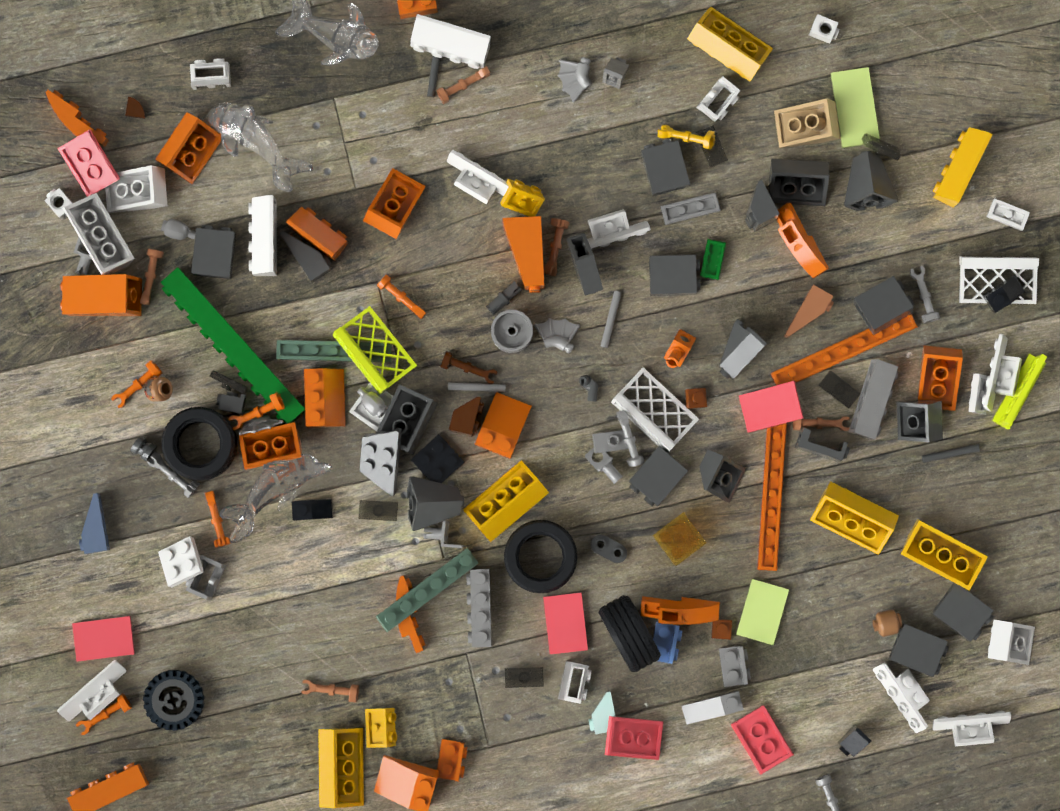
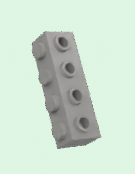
[849,359,898,440]
[466,569,492,647]

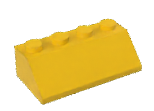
[687,6,773,81]
[933,127,993,208]
[463,460,549,543]
[810,481,899,555]
[901,519,988,591]
[319,728,364,808]

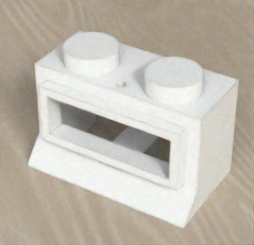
[190,59,231,90]
[696,76,740,122]
[558,661,592,704]

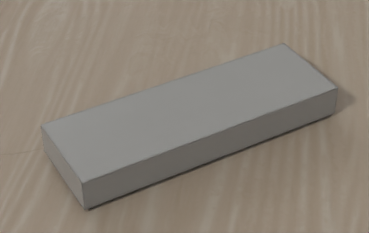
[660,192,721,225]

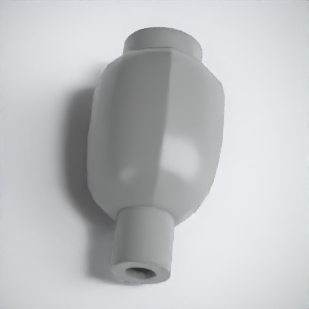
[160,219,196,240]
[357,387,387,418]

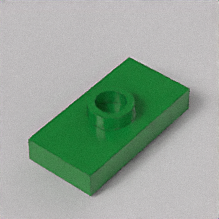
[700,239,726,280]

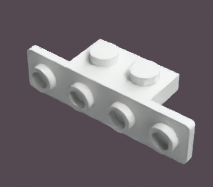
[447,150,509,204]
[587,209,651,250]
[982,334,1022,412]
[57,660,126,722]
[873,663,930,733]
[932,711,1011,747]

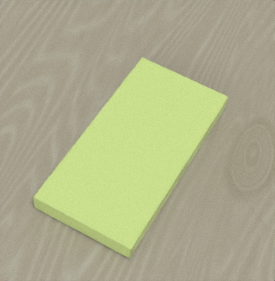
[830,67,880,148]

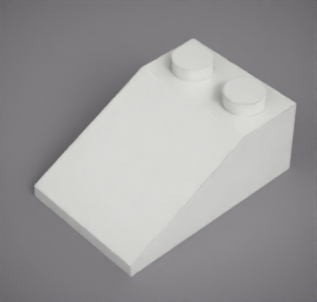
[105,165,168,213]

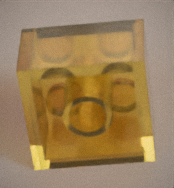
[652,512,706,566]

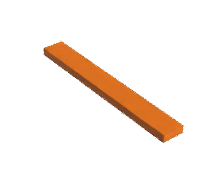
[770,314,918,386]
[757,423,787,571]

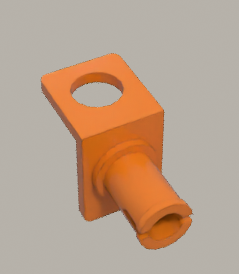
[664,329,696,368]

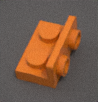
[437,739,468,782]

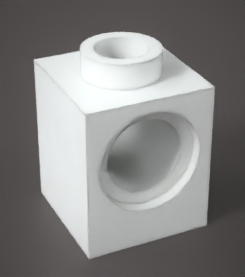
[809,14,840,44]
[44,188,73,220]

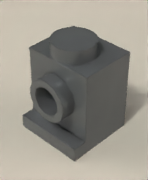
[216,392,247,415]

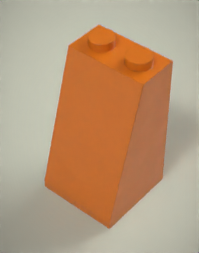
[503,216,544,293]
[60,274,142,316]

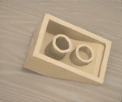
[774,99,841,148]

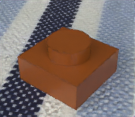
[685,388,707,409]
[711,619,732,640]

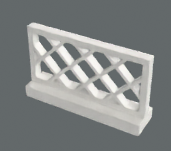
[959,256,1039,304]
[611,368,699,453]

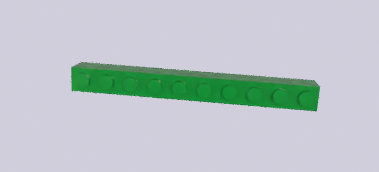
[160,267,305,425]

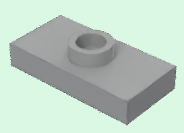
[592,430,629,454]

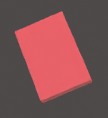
[57,130,120,197]
[739,381,804,433]
[543,593,588,654]
[72,616,135,662]
[730,705,794,775]
[605,716,663,760]

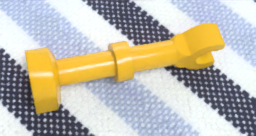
[658,125,715,149]

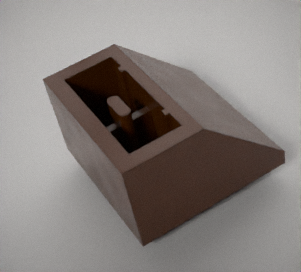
[449,397,484,437]

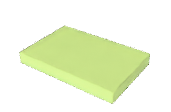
[736,579,789,645]

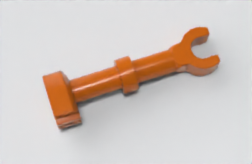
[377,274,426,319]
[111,360,162,408]
[228,393,285,430]
[205,491,231,548]
[76,693,132,735]

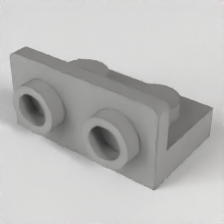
[719,646,751,687]

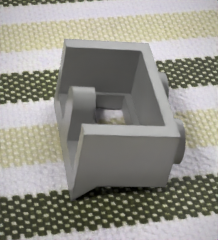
[186,555,227,601]

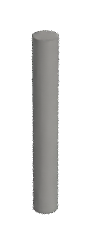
[600,291,621,348]
[448,382,506,392]

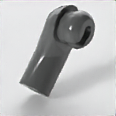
[579,375,598,402]

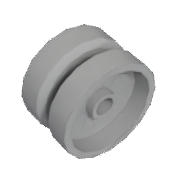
[491,310,533,353]

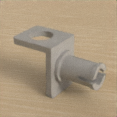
[73,237,93,275]
[585,448,623,484]
[424,521,466,549]

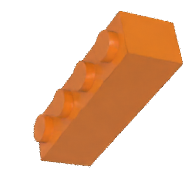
[67,762,149,811]

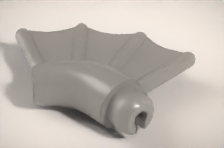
[558,57,592,103]
[534,318,580,354]
[239,415,283,435]

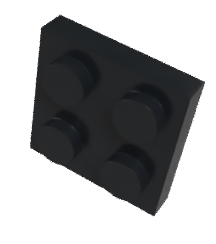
[411,434,465,483]

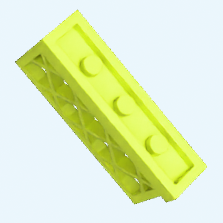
[333,306,417,395]
[991,354,1047,430]

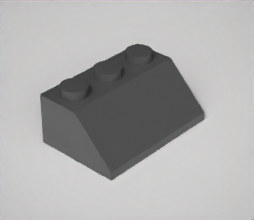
[769,159,829,206]
[745,180,779,232]
[376,385,438,455]

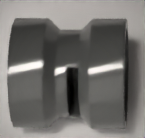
[130,435,157,462]

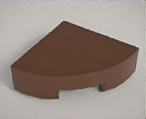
[125,97,145,119]

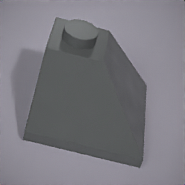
[699,449,746,503]

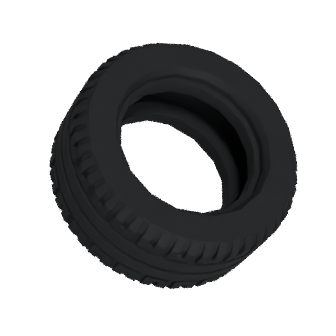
[161,407,237,481]
[504,520,577,593]
[598,595,661,672]

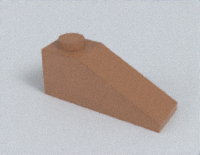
[784,285,834,338]

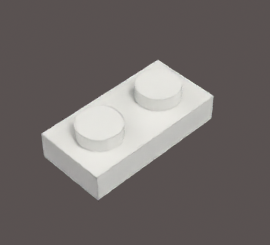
[986,198,1030,231]
[968,374,988,415]

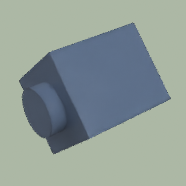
[79,493,110,554]

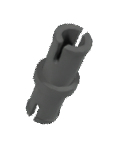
[486,281,522,315]

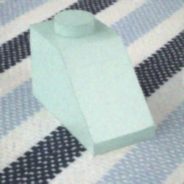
[588,691,616,734]

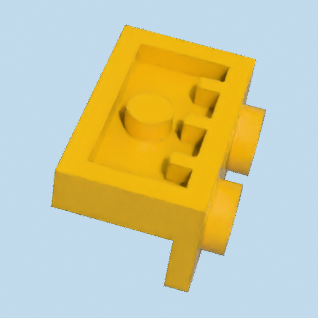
[500,179,545,217]
[365,708,397,748]

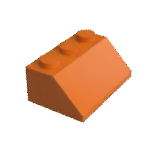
[155,112,223,184]
[286,206,348,261]
[304,368,346,428]
[239,422,302,470]

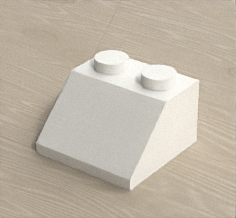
[988,620,1035,665]

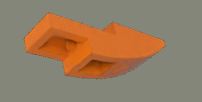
[46,90,109,147]
[777,203,829,278]
[396,575,426,653]
[641,596,720,625]

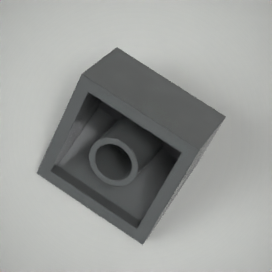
[897,400,943,442]

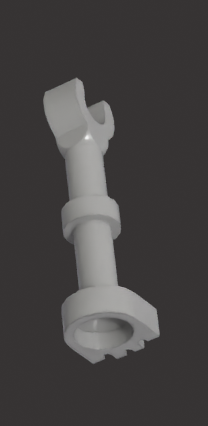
[910,266,940,324]
[616,410,645,467]
[147,452,200,498]
[815,774,840,811]

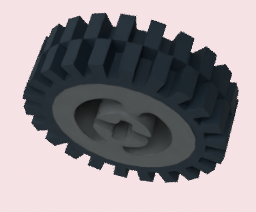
[143,670,205,731]

